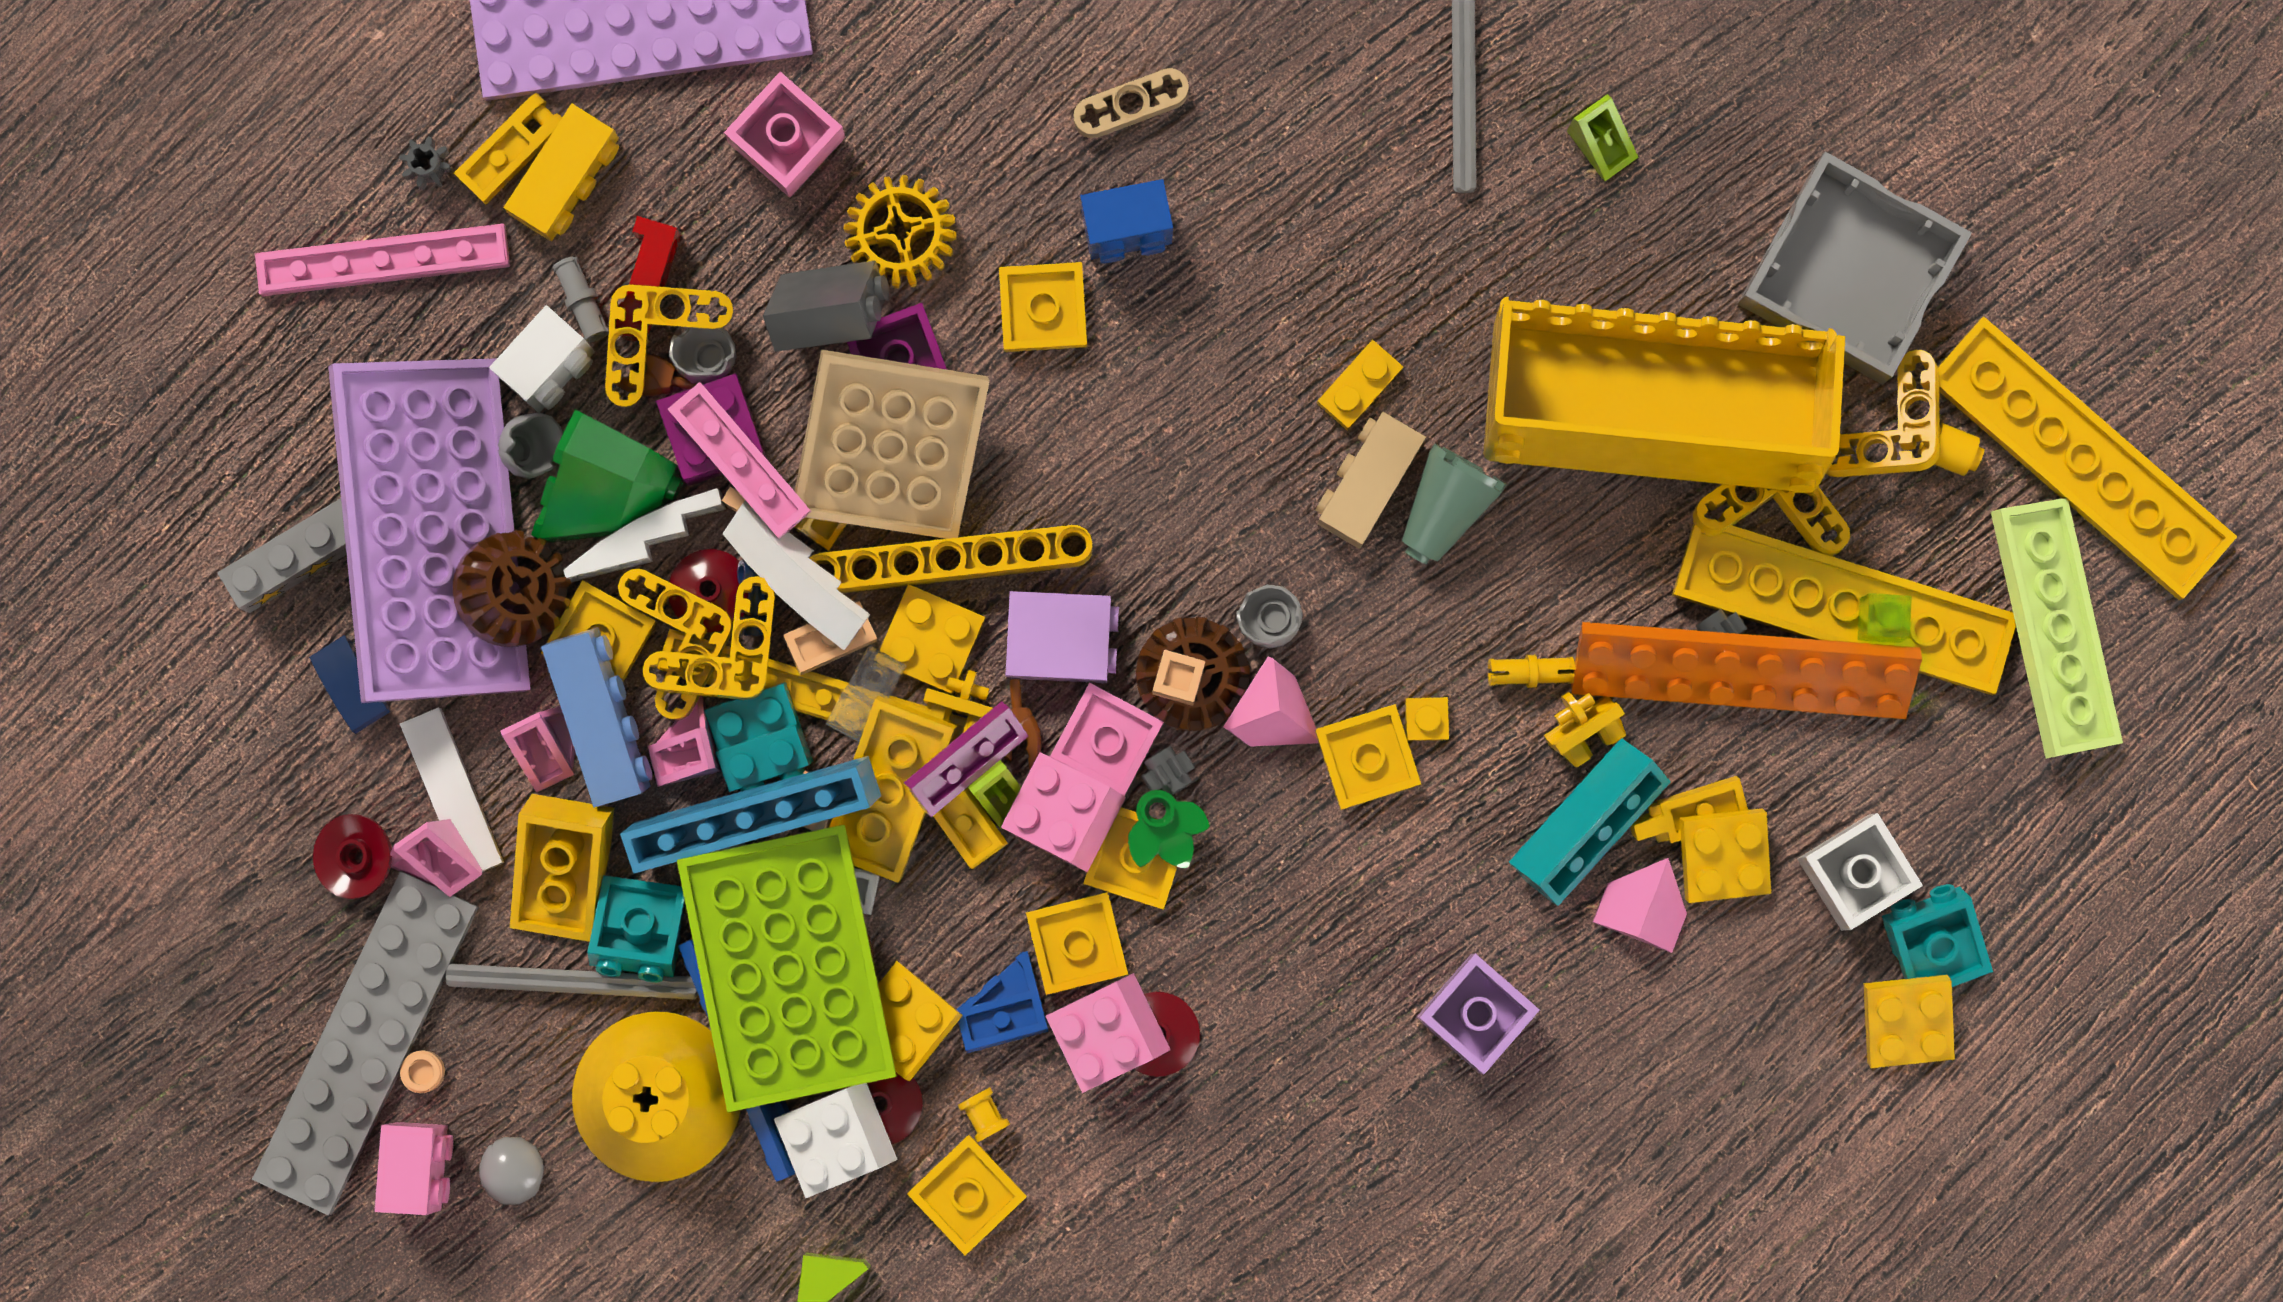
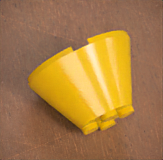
[572,1012,741,1182]

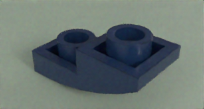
[309,635,391,734]

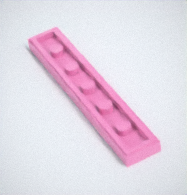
[255,224,510,297]

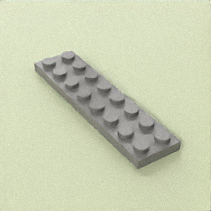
[252,871,479,1216]

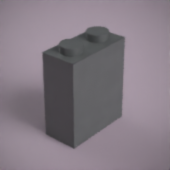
[763,260,889,352]

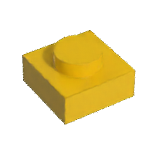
[1405,697,1449,741]

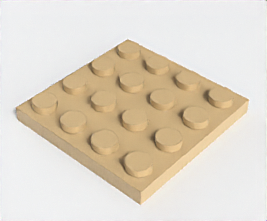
[795,350,989,539]

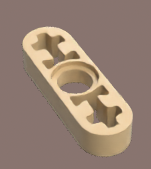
[1074,68,1189,138]

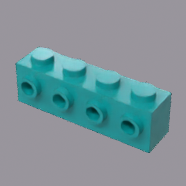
[1509,738,1671,906]

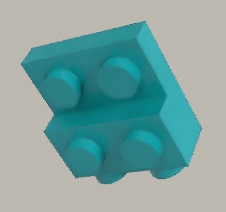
[704,682,813,792]
[587,875,686,983]
[1881,884,1993,987]

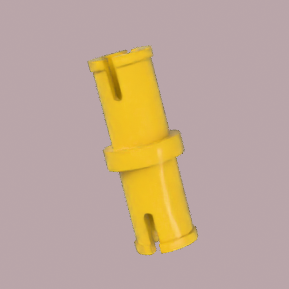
[1488,654,1575,688]

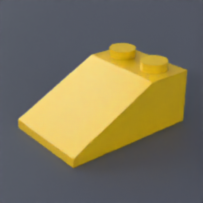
[510,794,614,942]

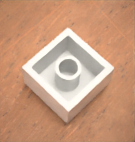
[489,305,595,413]
[1797,813,1923,931]
[774,1083,898,1198]

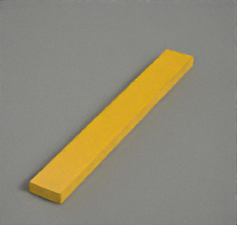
[657,629,967,743]

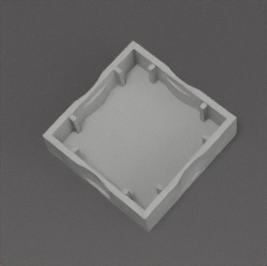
[1737,151,1972,385]

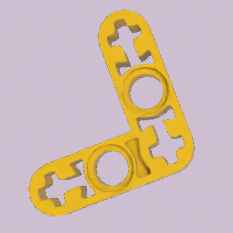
[605,285,734,407]
[1826,350,1940,477]
[1693,484,1850,556]
[618,569,733,721]
[643,576,775,700]

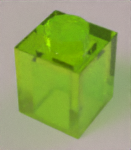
[1858,593,1912,643]

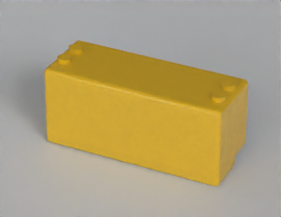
[1483,297,1845,493]

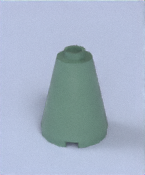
[1402,443,1507,565]

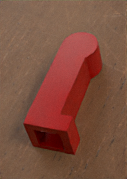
[616,216,681,342]

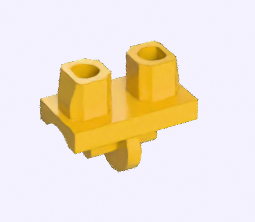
[923,670,993,733]
[1543,692,1626,767]

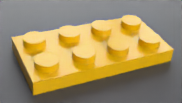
[829,695,957,883]

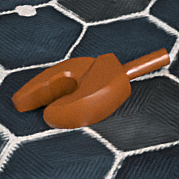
[613,353,697,396]
[1004,679,1042,770]

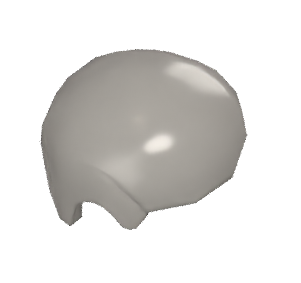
[669,327,737,385]
[498,413,563,479]
[1236,584,1303,649]
[479,1137,544,1205]

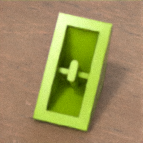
[1567,94,1639,181]
[968,760,1021,830]
[797,1252,871,1302]

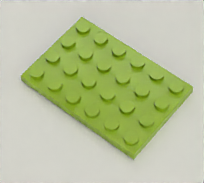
[677,825,897,1113]

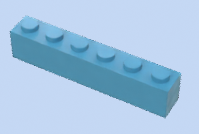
[620,756,882,873]

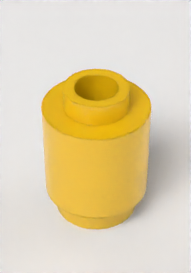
[1918,423,1984,476]

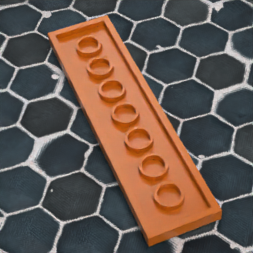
[1571,622,1922,719]

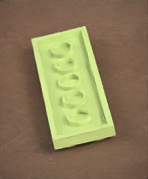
[1991,498,2123,759]

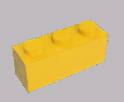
[503,103,619,242]

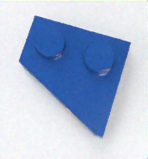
[956,951,1049,1054]

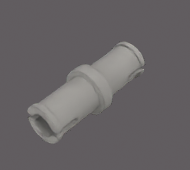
[553,257,609,343]

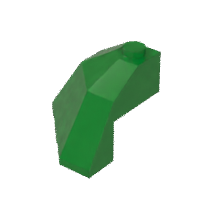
[531,410,684,543]

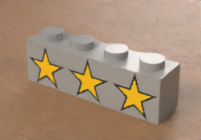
[217,498,347,613]

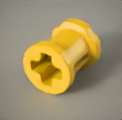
[958,1087,1010,1142]

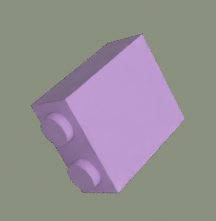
[1006,591,1119,683]

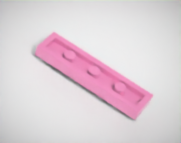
[668,382,811,539]

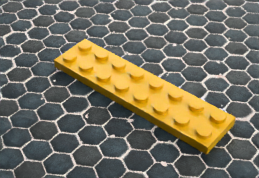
[1938,316,2237,600]
[1672,517,2016,696]

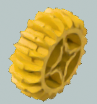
[844,175,957,289]

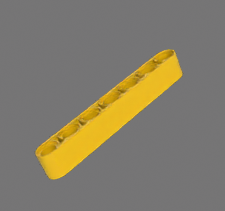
[809,525,1093,593]

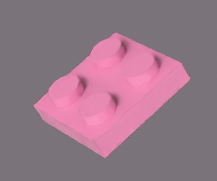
[1050,682,1164,796]

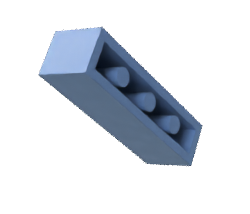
[541,627,652,808]

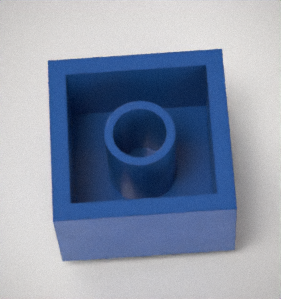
[1080,179,1173,263]

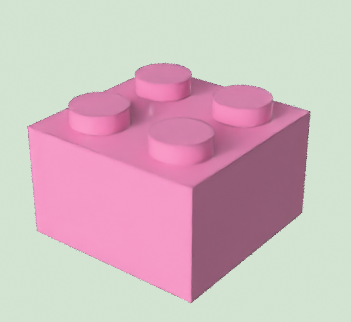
[724,72,846,198]
[1001,752,1126,872]
[1045,973,1171,1093]
[375,1122,453,1215]

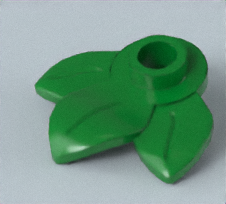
[1128,790,1210,868]

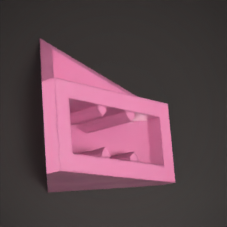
[1223,656,1318,747]
[648,696,721,787]
[501,706,576,793]
[390,819,482,897]
[1593,858,1687,953]

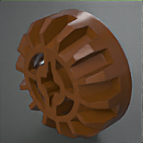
[453,530,571,647]
[1136,617,1250,731]

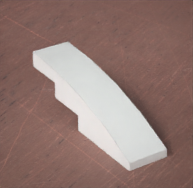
[564,488,726,582]
[723,501,870,650]

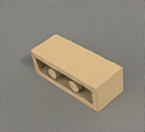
[1315,412,1426,549]

